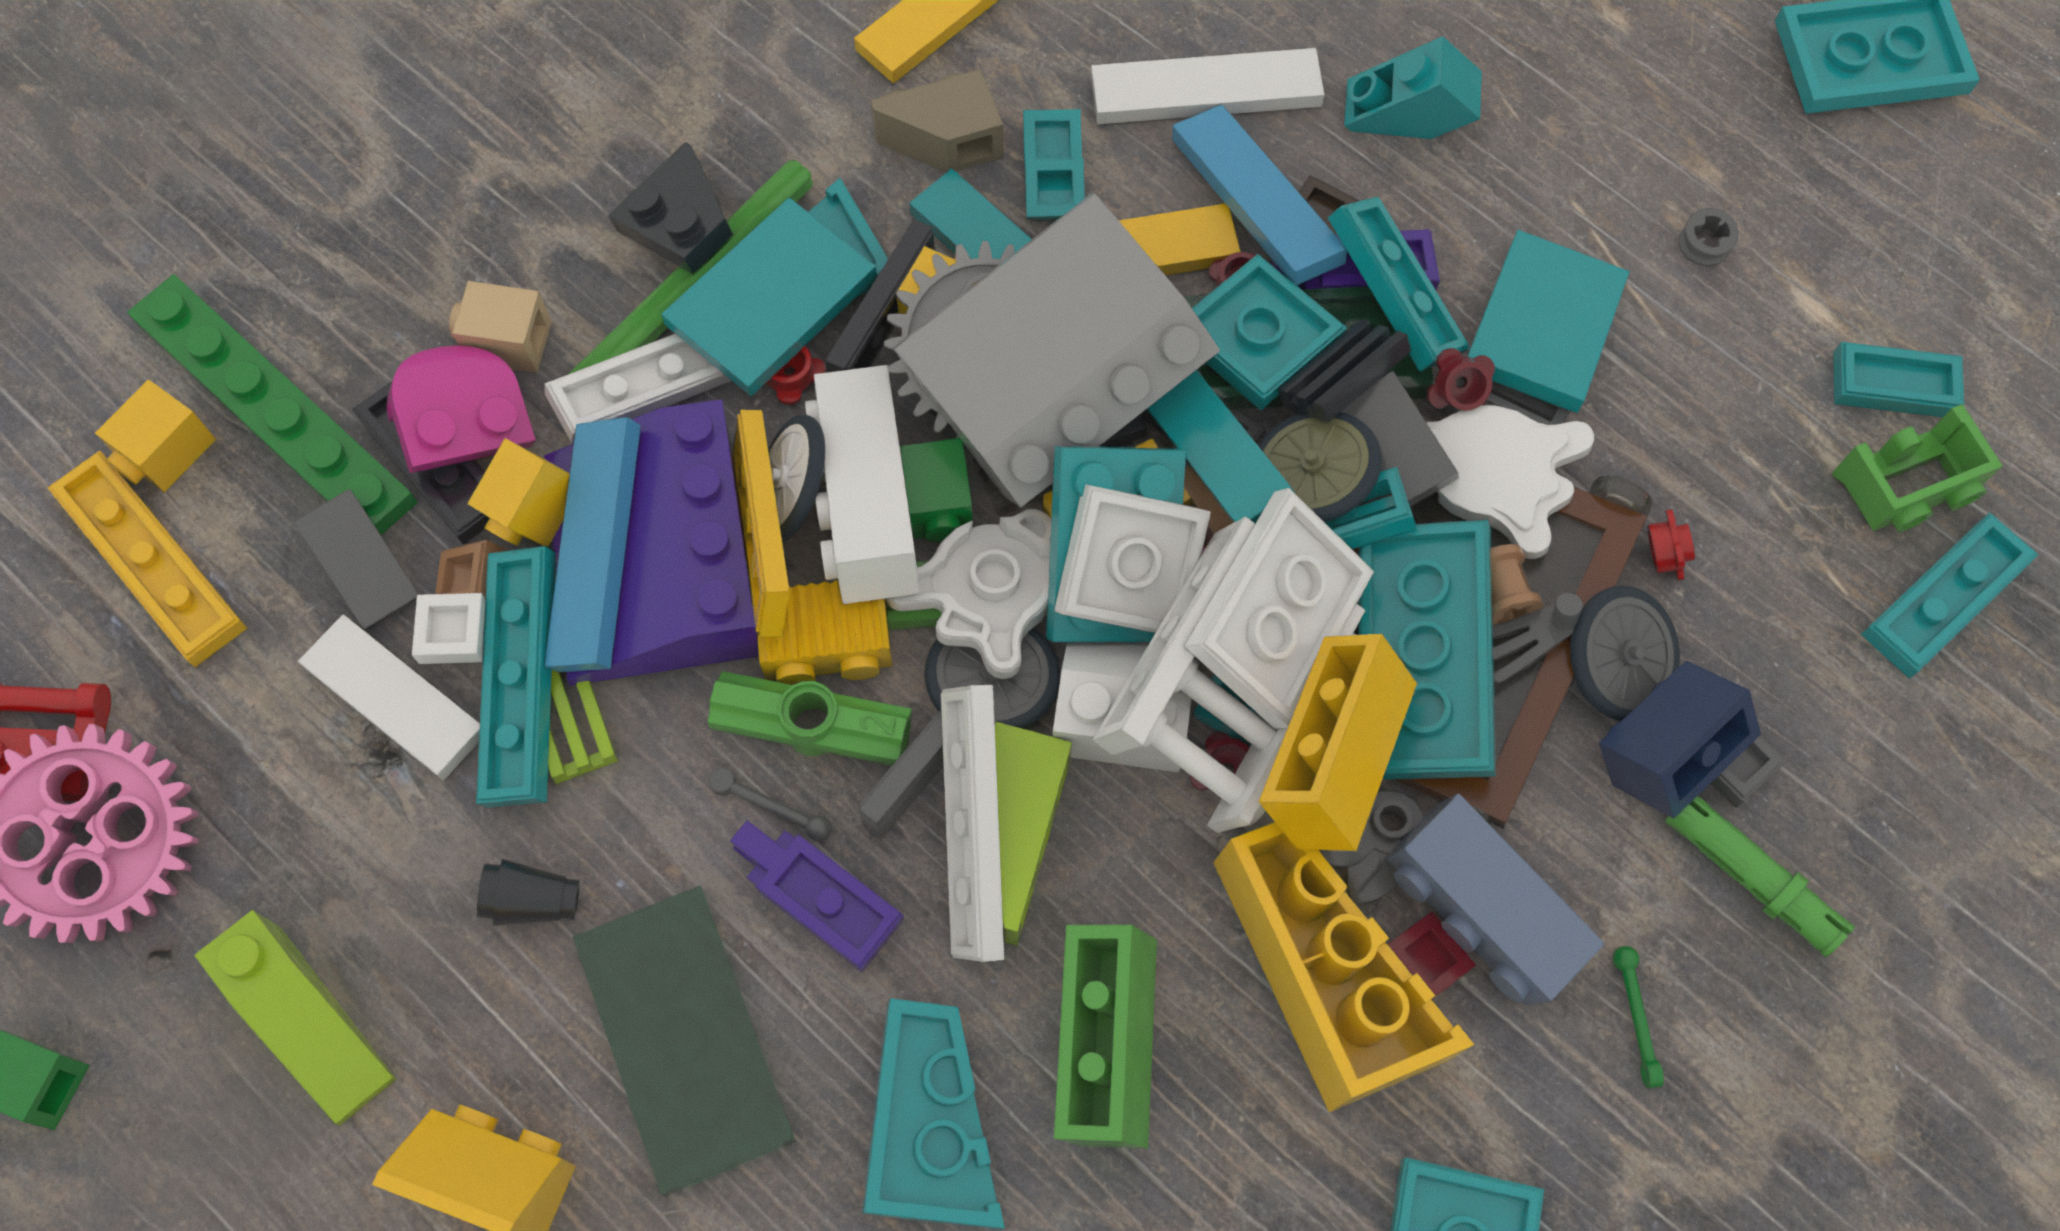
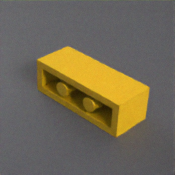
[1259,634,1417,851]

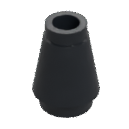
[477,859,580,926]

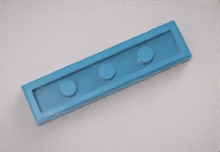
[1172,104,1347,286]
[544,417,641,672]

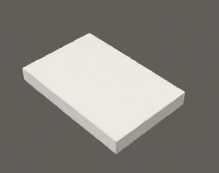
[1184,488,1374,729]

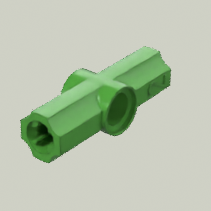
[708,671,913,766]

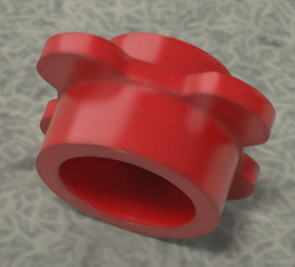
[765,346,826,405]
[1647,509,1695,581]

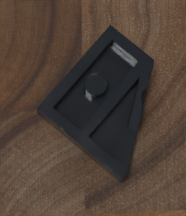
[608,142,733,274]

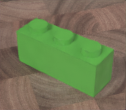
[1054,925,1157,1149]

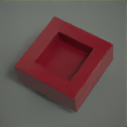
[1387,912,1476,1000]

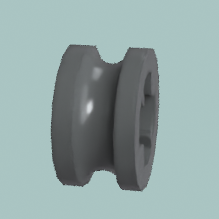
[1678,208,1739,266]

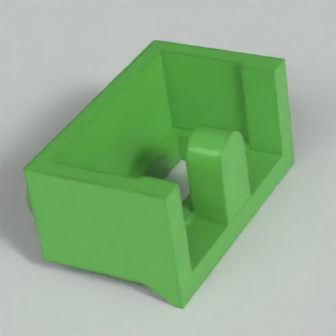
[1832,404,2003,532]

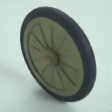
[1258,412,1382,522]

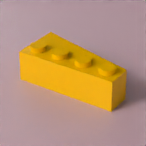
[1213,822,1475,1113]

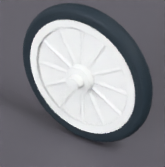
[768,415,825,543]

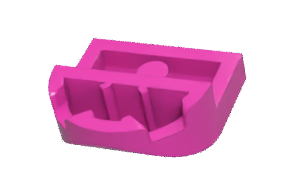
[387,345,536,473]

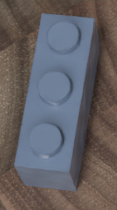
[1385,793,1605,1005]

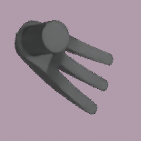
[1493,593,1583,684]

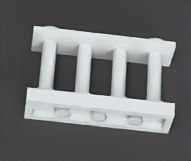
[1093,516,1365,833]

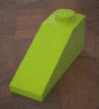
[995,722,1072,946]
[194,910,396,1126]

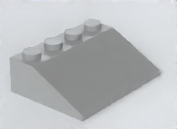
[893,193,1220,507]

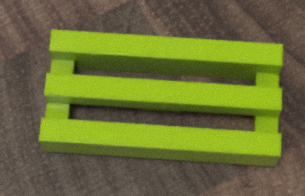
[548,670,618,784]

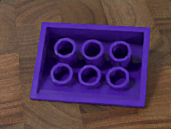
[544,399,759,686]

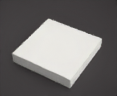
[1054,484,1211,633]

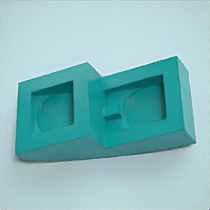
[1023,109,1085,220]

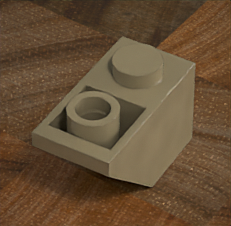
[870,69,1004,172]

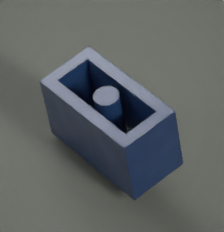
[1599,660,1761,819]

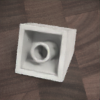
[1052,642,1195,773]

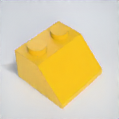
[372,1104,576,1231]

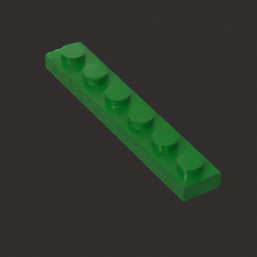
[127,274,418,535]

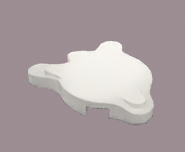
[1426,405,1594,559]
[885,509,1051,679]

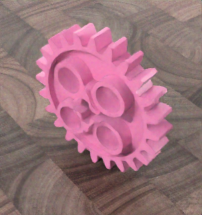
[0,724,199,943]

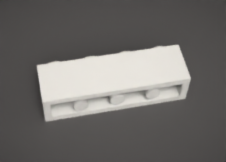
[805,365,920,604]

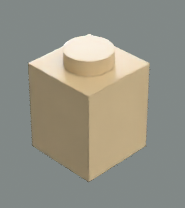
[449,281,552,373]

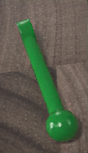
[1612,946,1664,1089]

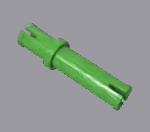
[1664,796,1855,958]

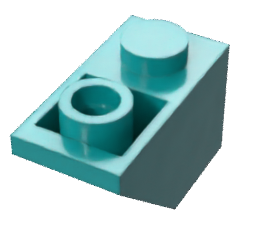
[1344,36,1482,139]

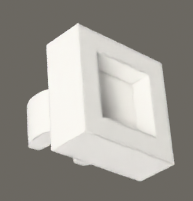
[412,593,486,664]

